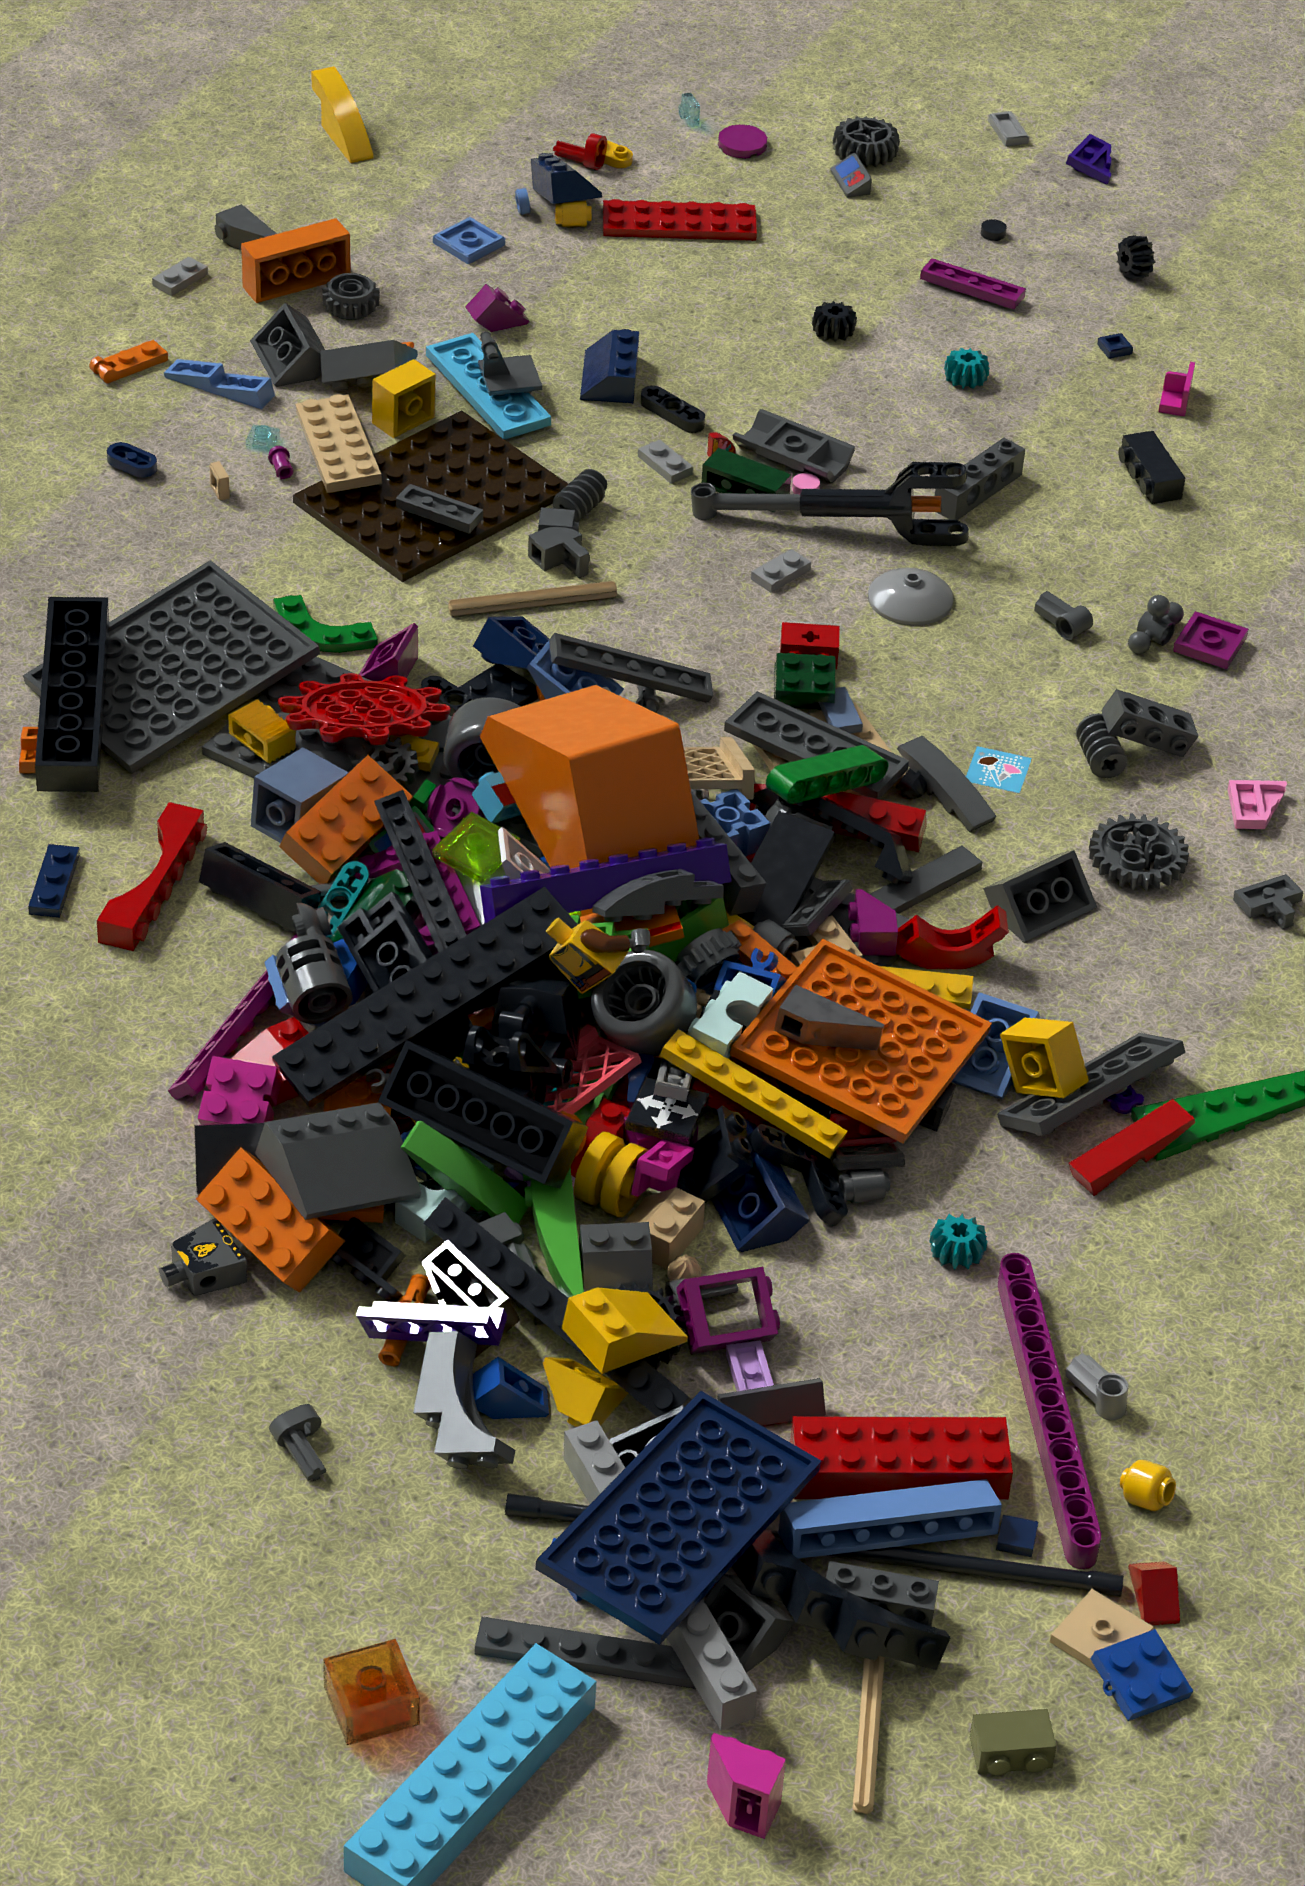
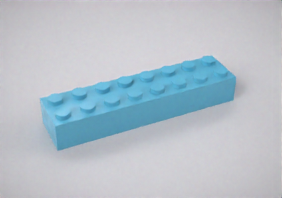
[344,1643,596,1886]

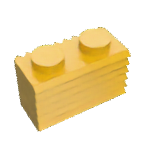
[228,699,296,764]

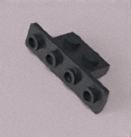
[330,1217,406,1302]

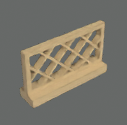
[683,737,755,799]

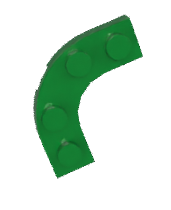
[273,595,378,653]

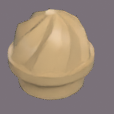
[667,1254,702,1281]

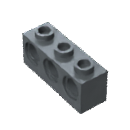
[1101,689,1199,757]
[826,1561,939,1626]

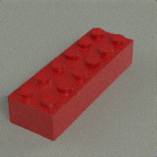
[790,1416,1013,1500]

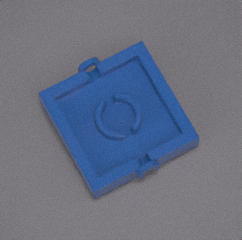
[1090,1629,1193,1721]

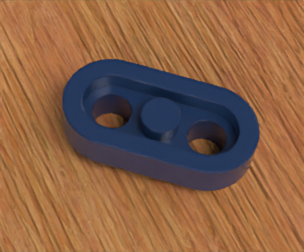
[107,442,157,478]

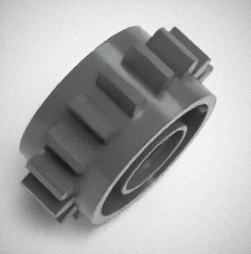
[322,273,380,320]
[676,928,742,987]

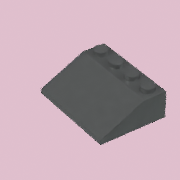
[255,1102,422,1220]

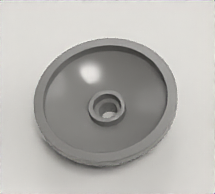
[868,568,953,625]

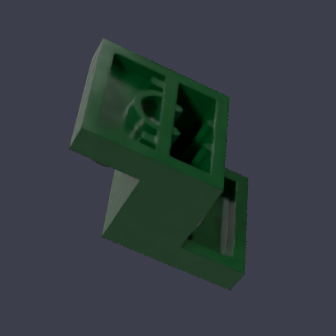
[773,653,835,710]

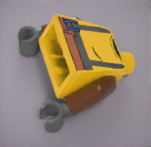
[546,917,650,994]

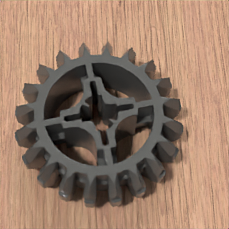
[832,116,900,168]

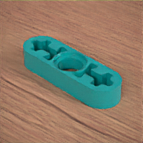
[318,861,369,938]

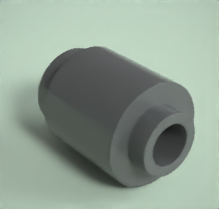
[753,919,799,960]
[839,1168,890,1204]

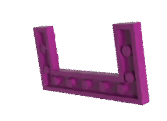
[354,830,481,955]

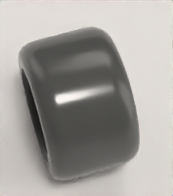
[444,697,521,781]
[591,950,697,1056]

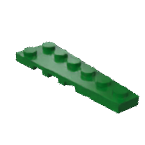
[1131,1070,1305,1161]

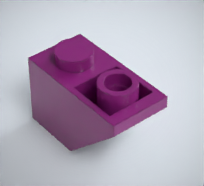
[465,284,530,332]
[848,889,898,956]

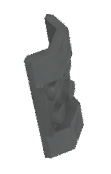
[733,409,855,483]

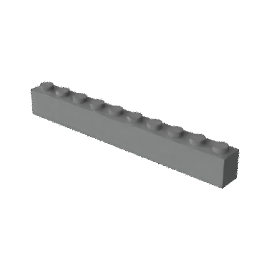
[564,1420,757,1731]

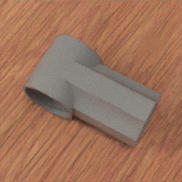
[1066,1353,1128,1420]

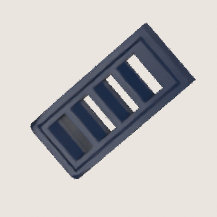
[627,1053,658,1110]

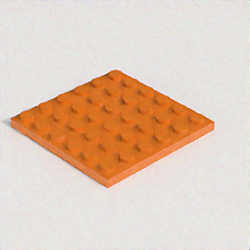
[730,938,992,1144]

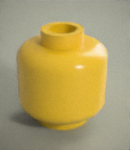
[1120,1460,1176,1511]

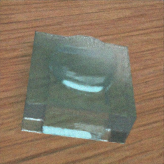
[678,92,700,127]
[246,424,280,452]

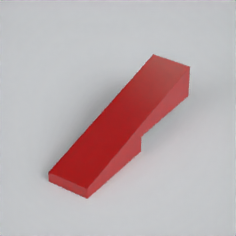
[1069,1099,1196,1196]

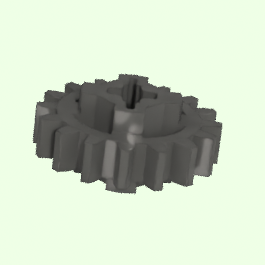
[352,737,419,790]

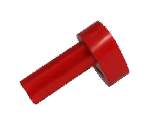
[553,133,607,171]

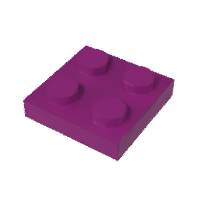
[1173,611,1249,669]

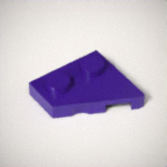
[1066,134,1111,184]

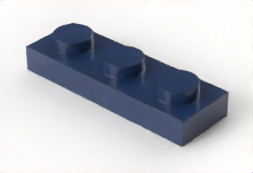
[28,844,80,918]

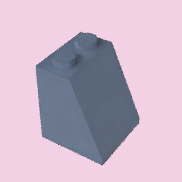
[251,747,349,843]

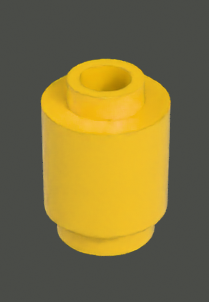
[555,201,592,227]

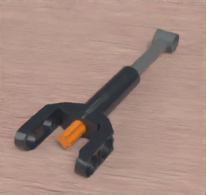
[691,462,969,546]

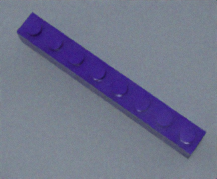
[480,838,731,923]

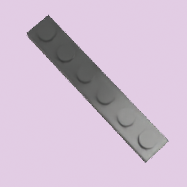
[549,633,713,702]
[474,1617,696,1689]

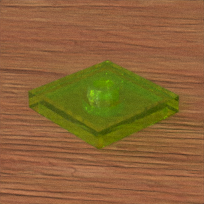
[432,811,521,884]

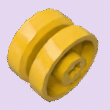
[574,1131,648,1217]

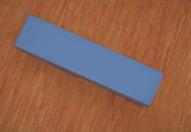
[164,359,275,409]

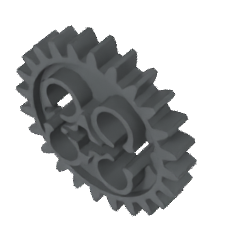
[1089,813,1189,891]

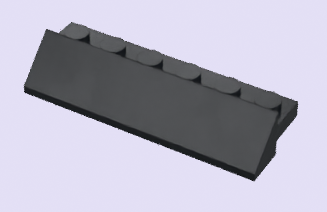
[337,891,473,1061]

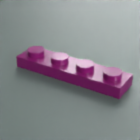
[920,258,1026,310]

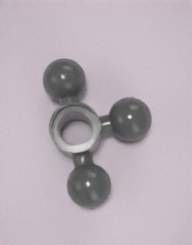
[1128,595,1184,654]

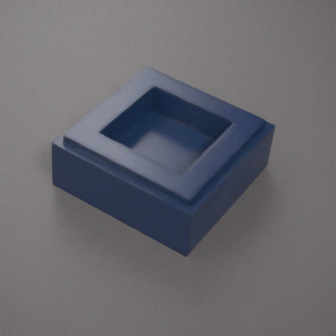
[1097,333,1133,359]
[996,1515,1038,1557]

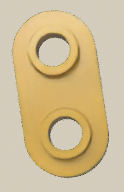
[604,140,633,168]

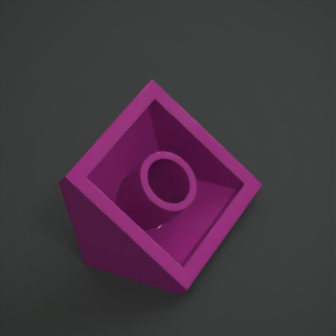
[359,623,418,681]

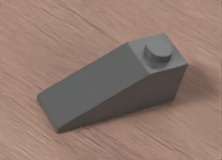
[214,204,277,250]

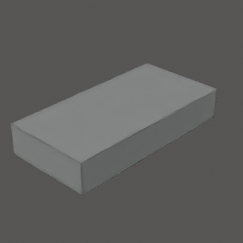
[988,111,1029,147]

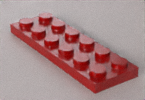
[603,199,757,241]

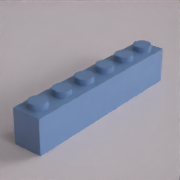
[778,1479,1002,1559]

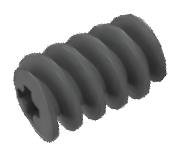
[553,469,607,522]
[1076,713,1128,778]

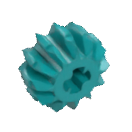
[944,348,990,389]
[929,1213,988,1270]

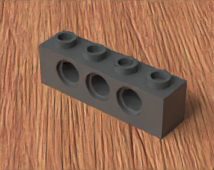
[935,438,1025,520]

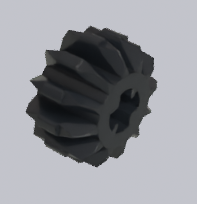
[1116,235,1156,280]
[812,301,857,342]

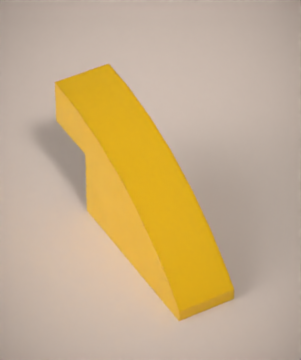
[311,66,374,163]

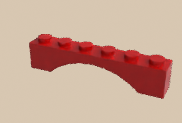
[97,802,208,951]

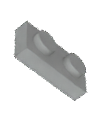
[152,257,208,296]
[638,439,693,484]
[751,549,811,593]

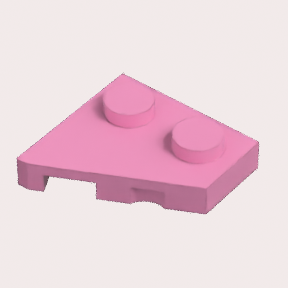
[1228,780,1287,829]

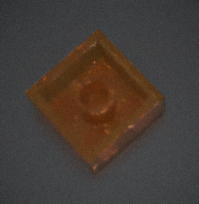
[323,1639,420,1745]

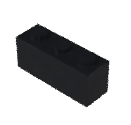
[1118,431,1186,504]

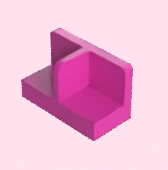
[1158,361,1196,417]
[631,1138,695,1197]

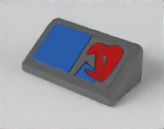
[830,153,872,198]

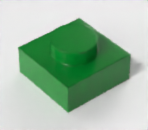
[409,779,436,815]

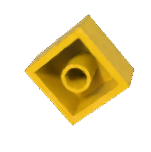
[372,359,436,438]
[1000,1017,1089,1098]

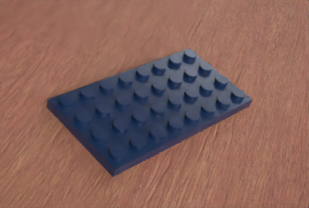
[535,1391,822,1645]

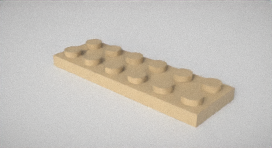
[295,394,382,493]

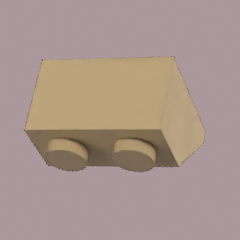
[624,1188,705,1269]

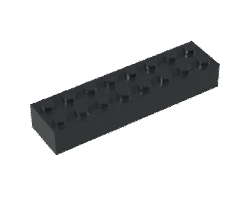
[35,597,110,792]

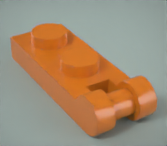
[89,340,168,384]

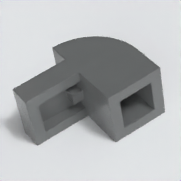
[528,527,590,578]

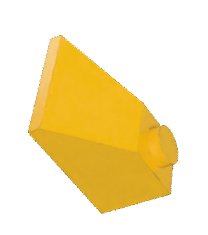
[543,1357,628,1427]

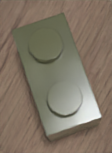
[969,1709,1057,1775]

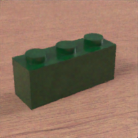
[701,448,792,513]

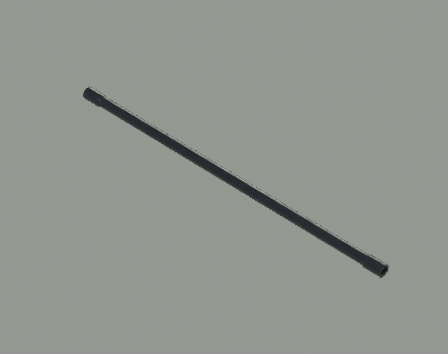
[505,1493,1124,1597]

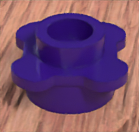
[1106,1085,1144,1114]

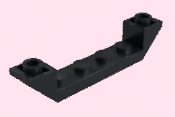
[748,788,913,884]

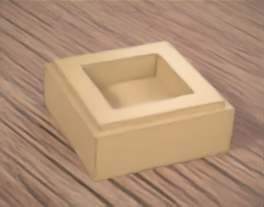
[209,461,230,501]

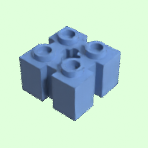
[700,789,771,857]

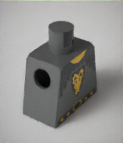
[159,1218,247,1296]

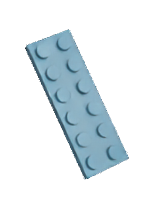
[426,333,551,440]

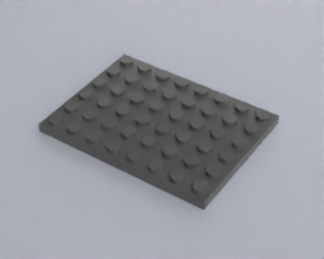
[23,560,320,774]

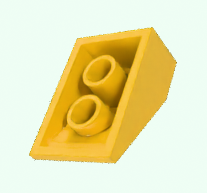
[562,1287,688,1374]

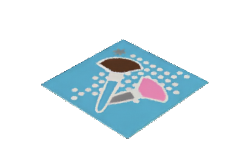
[966,746,1032,793]

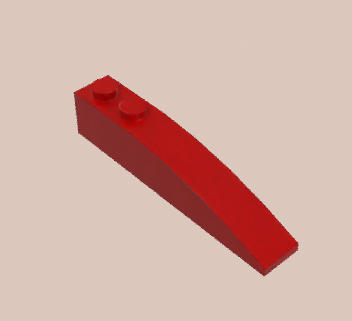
[749,784,927,853]

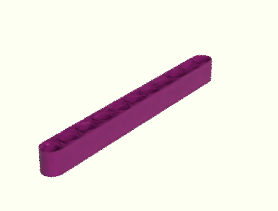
[997,1253,1101,1570]

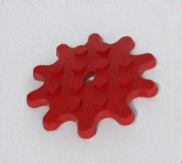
[278,673,451,745]

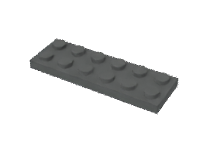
[724,691,909,799]
[997,1033,1186,1136]

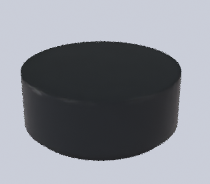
[980,219,1007,241]

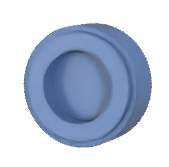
[515,188,530,215]

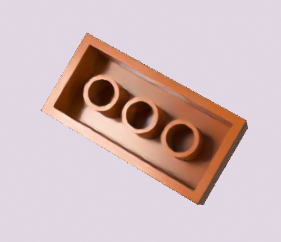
[241,218,351,303]
[279,755,413,884]
[196,1147,345,1292]

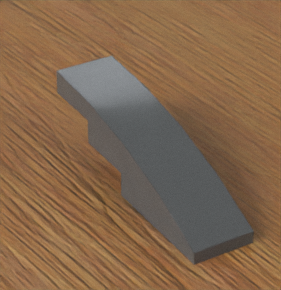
[897,736,996,832]

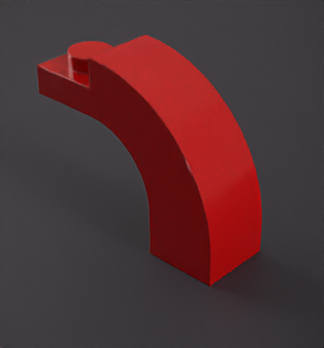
[896,905,1009,970]

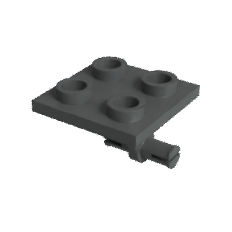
[478,331,542,396]

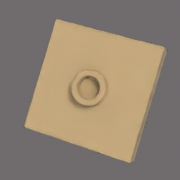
[1050,1589,1154,1672]

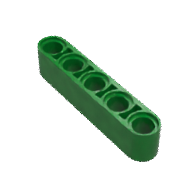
[766,745,889,804]

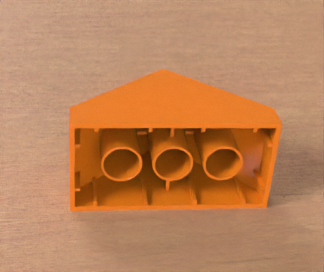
[480,685,699,917]

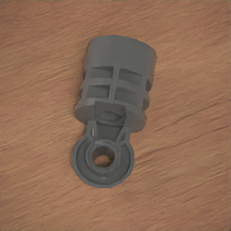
[276,903,353,1024]

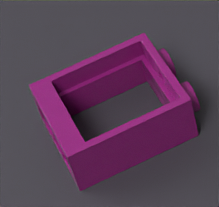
[676,1267,780,1355]

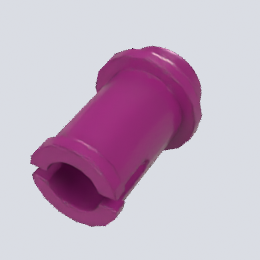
[268,445,294,479]

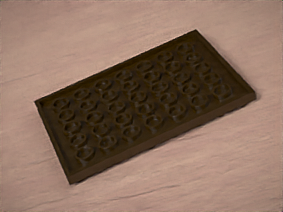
[293,410,568,582]

